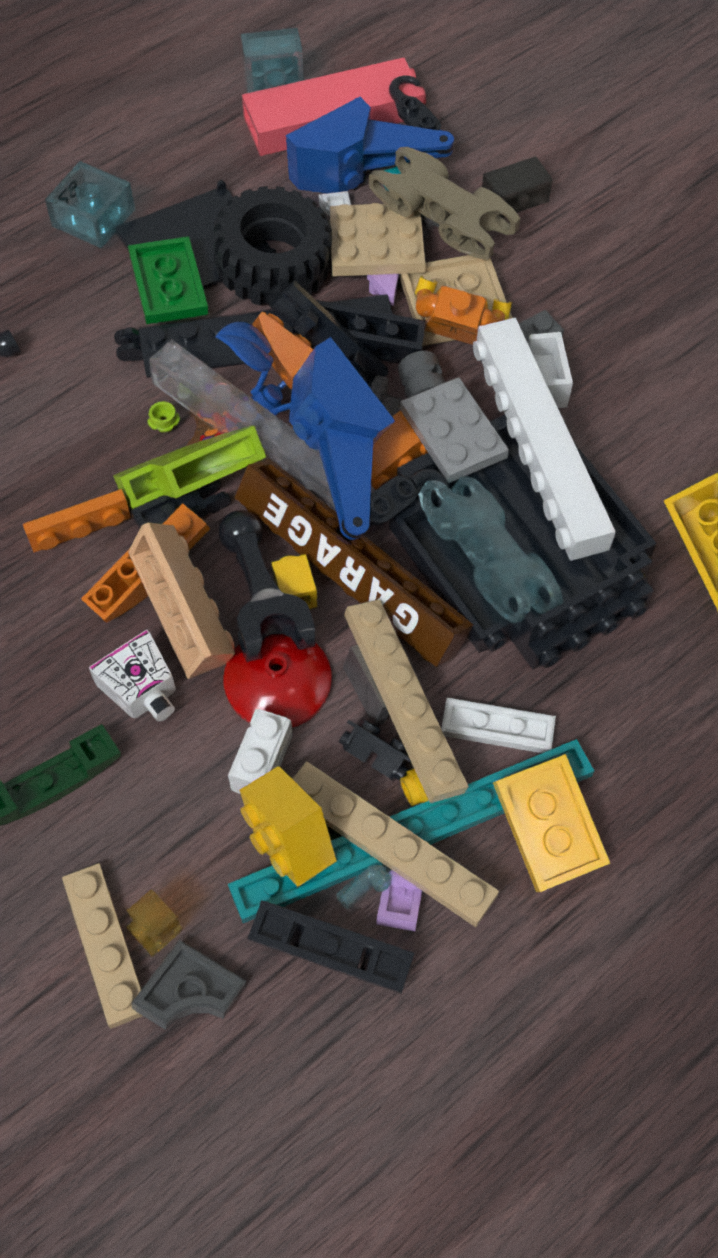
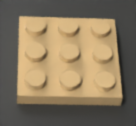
[330,203,425,276]
[399,255,512,346]

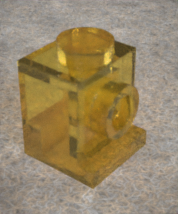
[126,889,183,957]

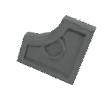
[132,940,246,1030]

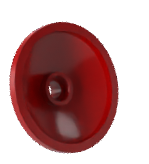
[223,634,332,728]

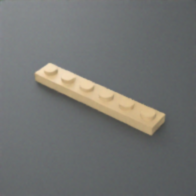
[344,599,469,803]
[293,761,499,927]

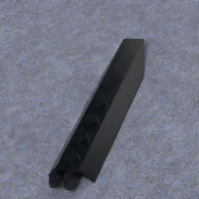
[114,294,392,378]

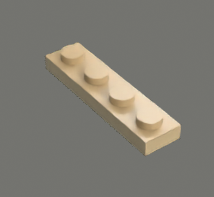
[62,863,142,1029]

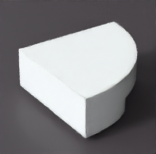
[319,191,351,216]

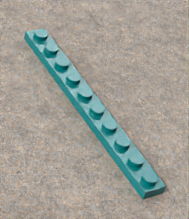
[228,739,594,924]

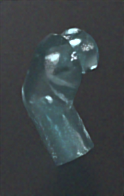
[335,864,392,910]

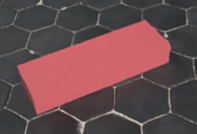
[242,57,426,156]

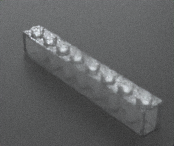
[149,339,374,513]

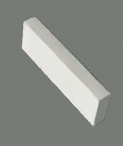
[441,698,556,753]

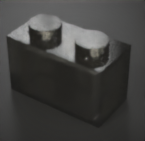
[482,156,553,218]

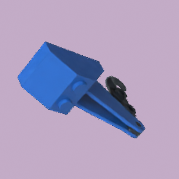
[286,75,454,194]
[289,337,449,540]

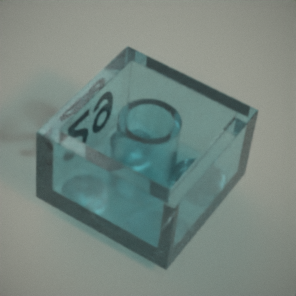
[241,28,304,93]
[45,161,135,248]

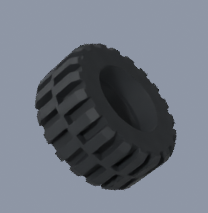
[214,186,333,307]

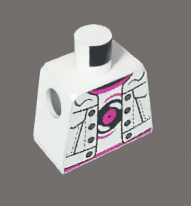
[89,630,176,721]

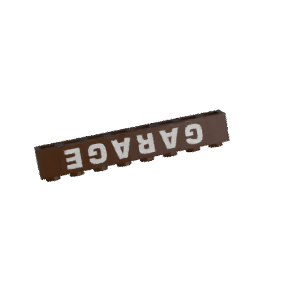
[234,458,473,667]

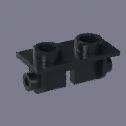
[339,718,411,781]

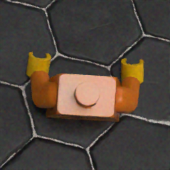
[414,276,512,345]

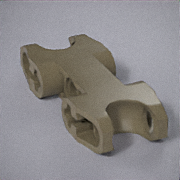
[369,147,520,259]

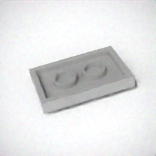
[400,377,509,483]

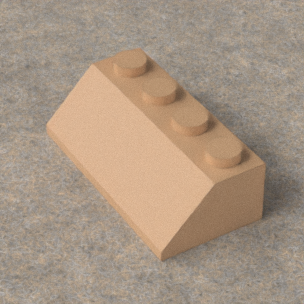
[128,523,235,679]

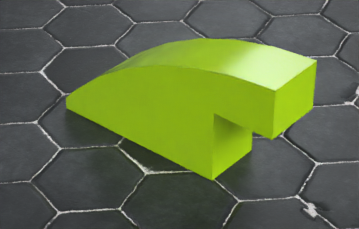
[113,425,266,509]

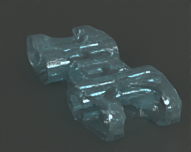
[419,476,563,623]

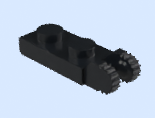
[131,479,231,530]

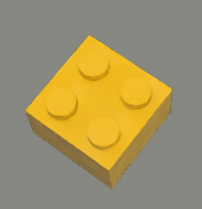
[239,766,337,887]

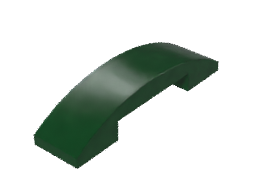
[0,724,121,826]

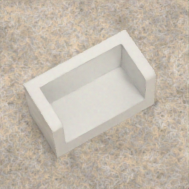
[528,332,573,408]

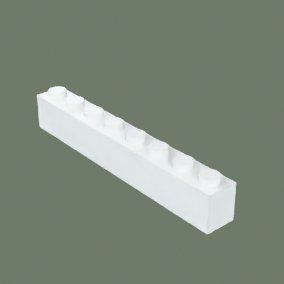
[473,318,616,561]

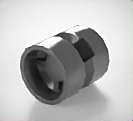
[398,351,446,399]

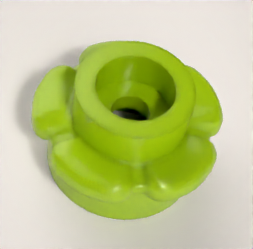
[147,401,180,432]

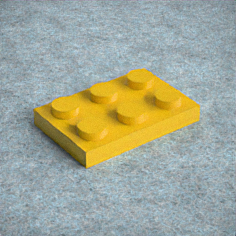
[493,754,610,892]

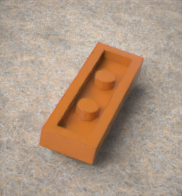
[23,489,131,553]

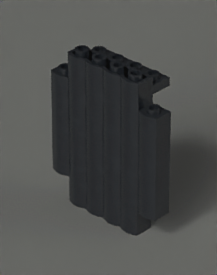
[389,414,657,670]

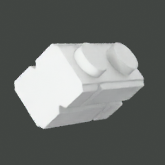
[228,709,292,794]

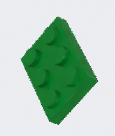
[128,236,208,324]

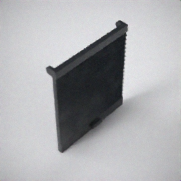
[114,180,277,289]

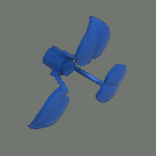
[215,322,320,453]

